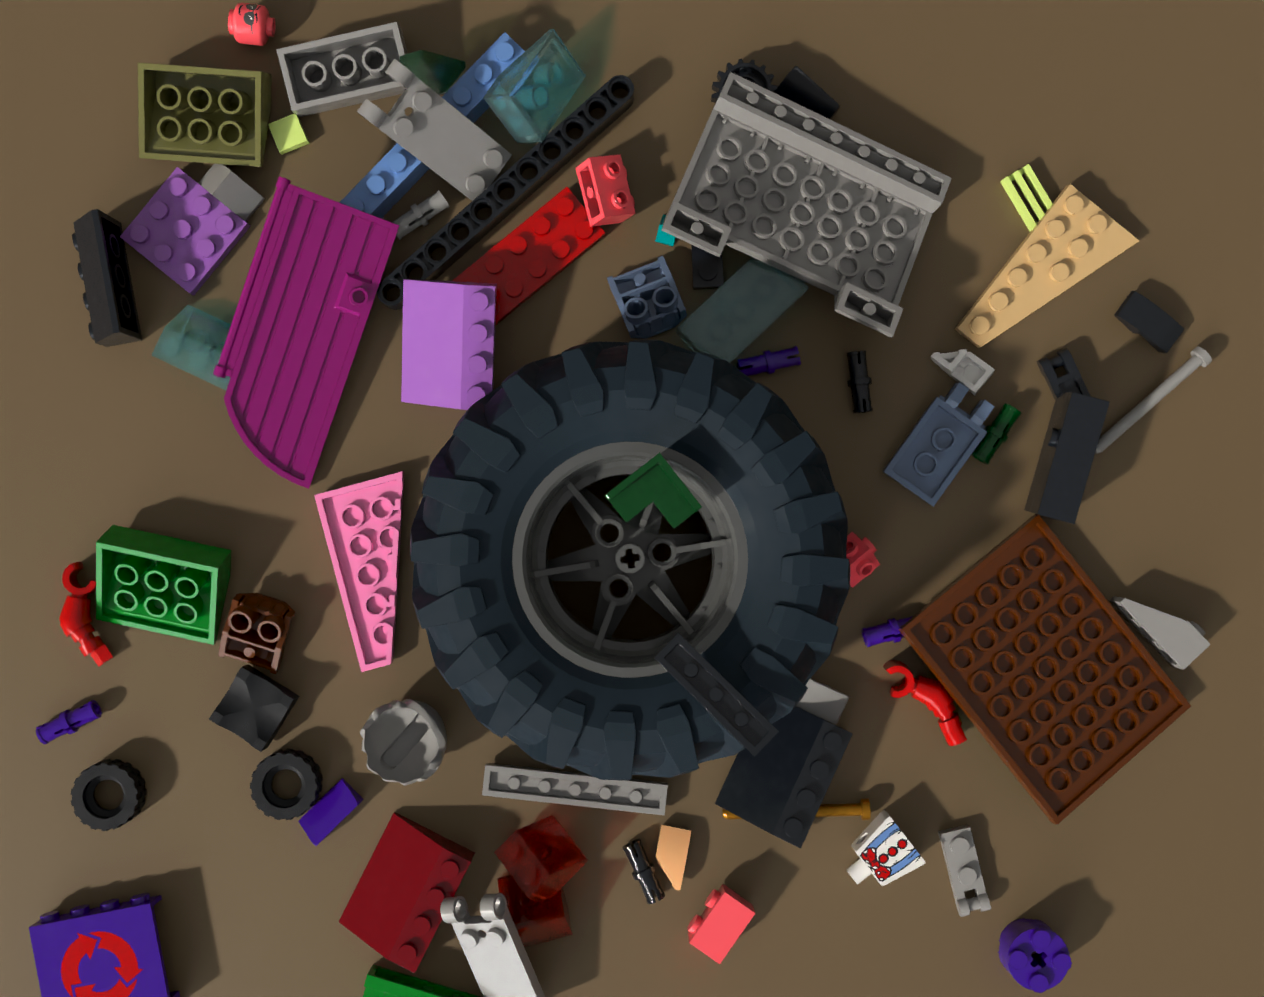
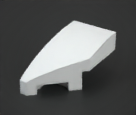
[931,349,995,395]

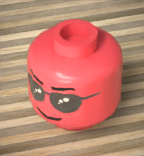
[228,2,276,46]

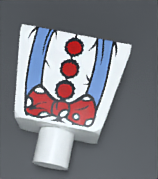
[846,810,926,886]

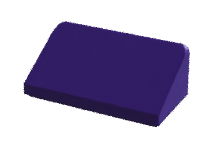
[298,778,364,846]

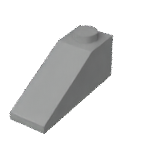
[1110,596,1211,670]

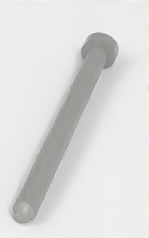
[1095,346,1212,454]

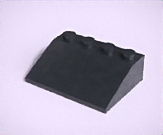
[715,706,853,848]

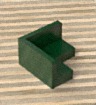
[605,452,702,529]

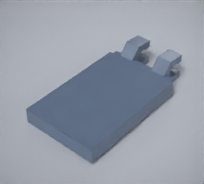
[882,382,995,507]

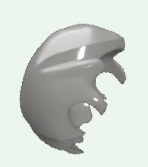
[360,699,447,786]

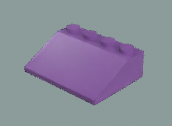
[401,279,497,410]

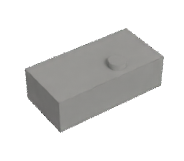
[276,22,412,117]

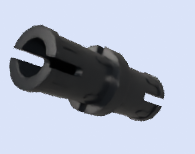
[846,351,873,414]
[623,839,665,904]

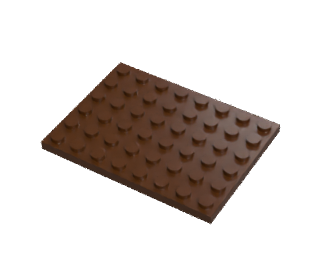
[898,515,1191,825]

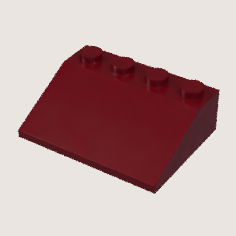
[339,812,475,973]

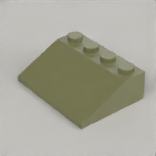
[138,63,272,167]

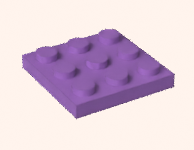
[120,167,251,296]

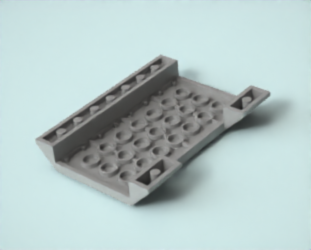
[661,72,952,337]

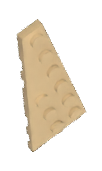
[955,184,1139,348]

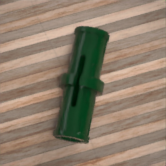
[971,403,1022,465]

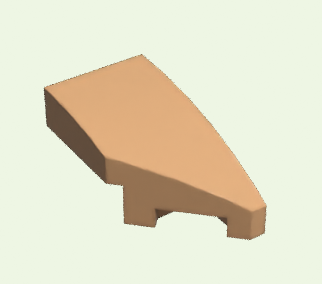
[655,825,691,891]

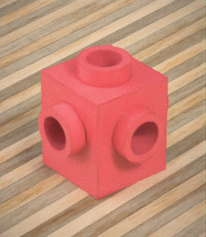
[846,532,880,588]

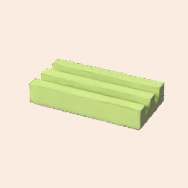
[1000,164,1052,231]

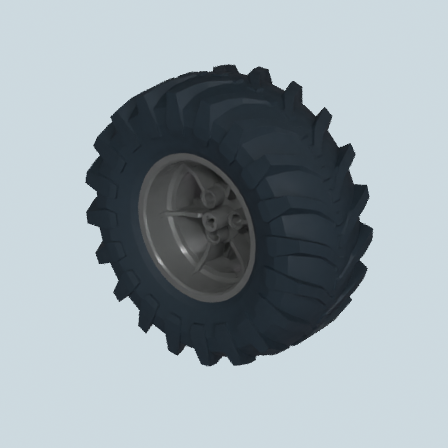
[410,339,850,780]

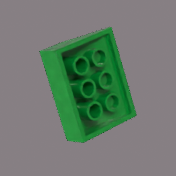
[96,525,232,645]

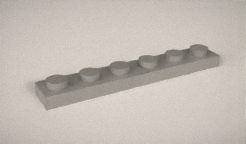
[482,763,668,816]

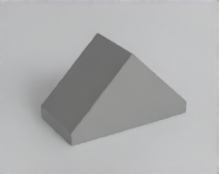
[198,164,265,222]

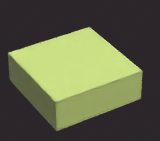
[268,113,310,155]

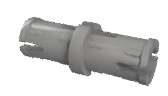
[392,190,450,240]

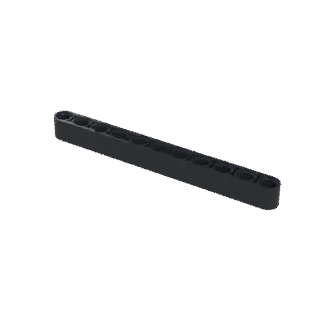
[377,75,634,310]

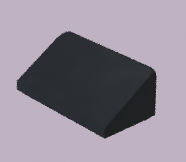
[776,66,840,120]

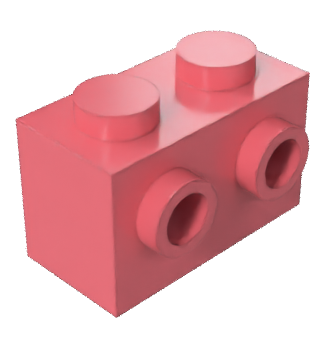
[575,154,636,227]
[687,884,755,964]

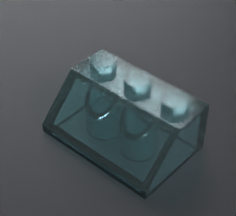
[152,305,231,390]

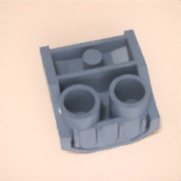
[607,256,687,339]

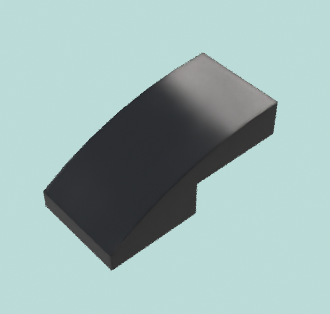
[1114,291,1184,353]

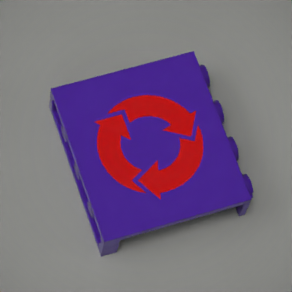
[29,893,180,997]

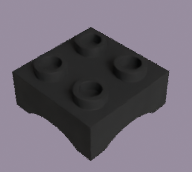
[209,664,300,752]

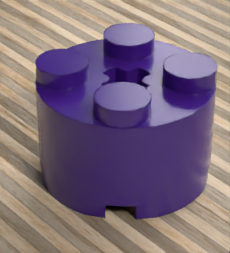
[998,918,1072,993]

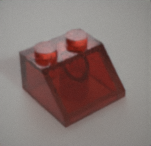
[494,815,588,904]
[497,863,573,947]

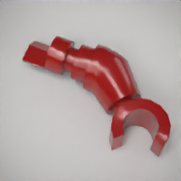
[59,562,113,667]
[883,660,967,746]

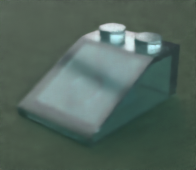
[483,29,586,143]

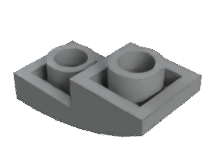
[796,678,850,724]

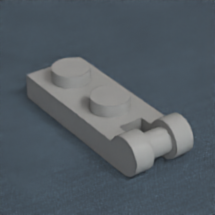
[938,824,991,917]

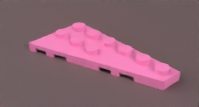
[314,471,404,672]

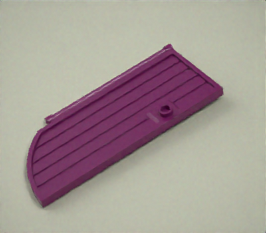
[213,176,400,489]

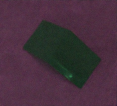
[400,49,466,95]

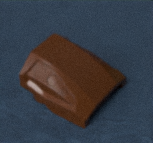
[218,593,295,674]

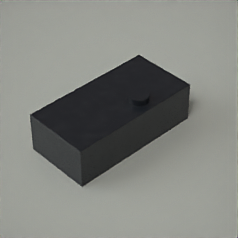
[1024,392,1110,524]

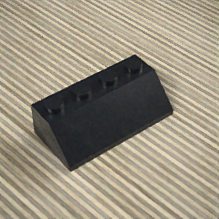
[72,209,142,347]

